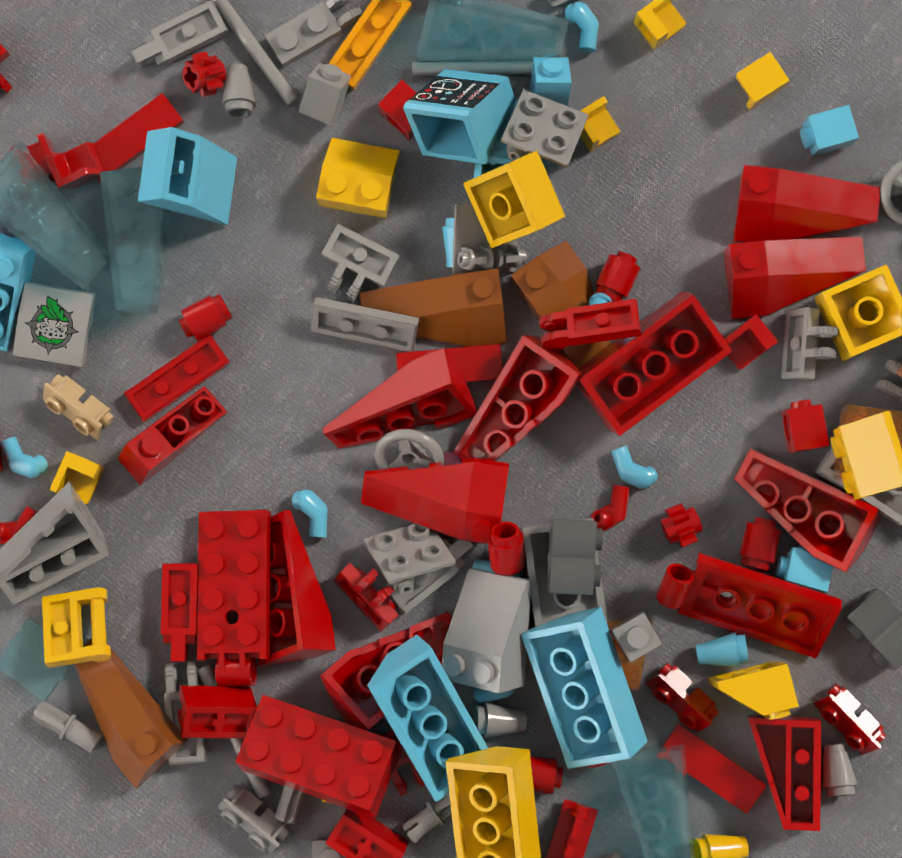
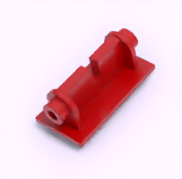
[646,662,719,733]
[813,683,886,755]
[546,798,598,858]

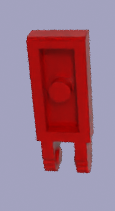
[539,299,642,350]

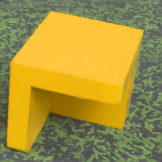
[633,0,686,50]
[736,52,790,111]
[580,96,621,152]
[50,451,105,504]

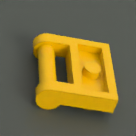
[42,587,111,668]

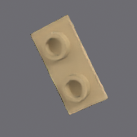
[43,374,115,441]

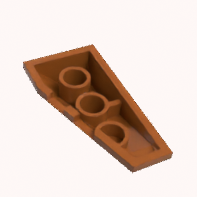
[510,241,611,369]
[359,269,507,347]
[74,638,188,788]

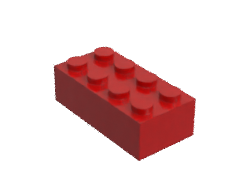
[576,291,732,436]
[235,695,401,819]

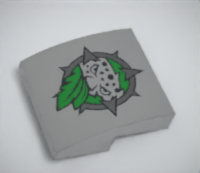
[13,282,96,367]

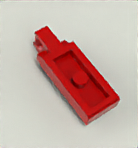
[160,563,198,662]

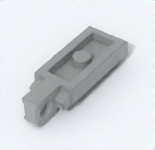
[131,0,229,69]
[382,539,474,615]

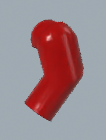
[590,485,630,531]
[0,506,38,545]

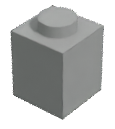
[298,62,352,125]
[609,611,662,662]

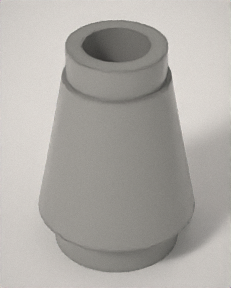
[221,64,256,119]
[473,702,527,738]
[822,744,858,797]

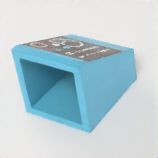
[403,69,516,164]

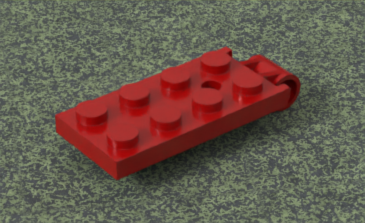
[197,510,271,686]
[656,553,842,659]

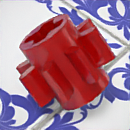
[182,51,226,97]
[660,503,703,548]

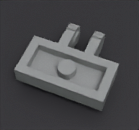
[321,223,400,303]
[781,307,838,381]

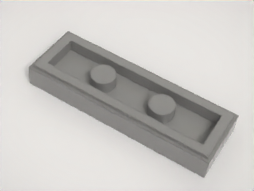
[310,297,419,352]

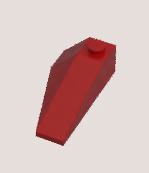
[733,165,881,243]
[723,237,866,320]
[452,335,582,461]
[322,348,478,449]
[734,449,881,573]
[361,458,509,544]
[258,510,336,666]
[320,612,452,731]

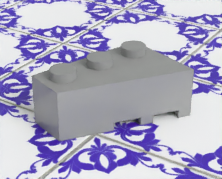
[0,482,109,605]

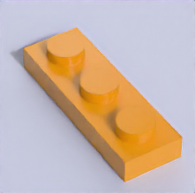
[328,0,412,91]

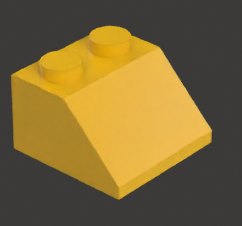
[316,138,400,219]
[463,150,566,248]
[814,264,902,362]
[831,410,902,500]
[707,660,799,720]

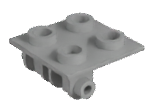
[501,89,589,167]
[452,203,527,275]
[363,523,456,596]

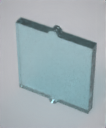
[0,618,71,702]

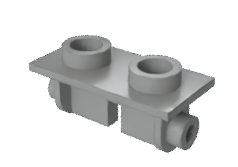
[218,785,290,853]

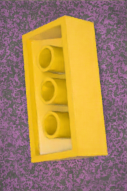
[445,746,541,858]

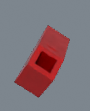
[118,386,227,486]

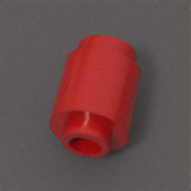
[595,251,641,302]
[178,293,233,341]
[739,517,781,571]
[487,522,526,576]
[530,756,563,795]

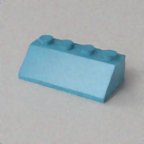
[521,607,648,769]
[367,635,488,802]

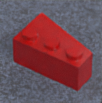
[748,715,821,831]

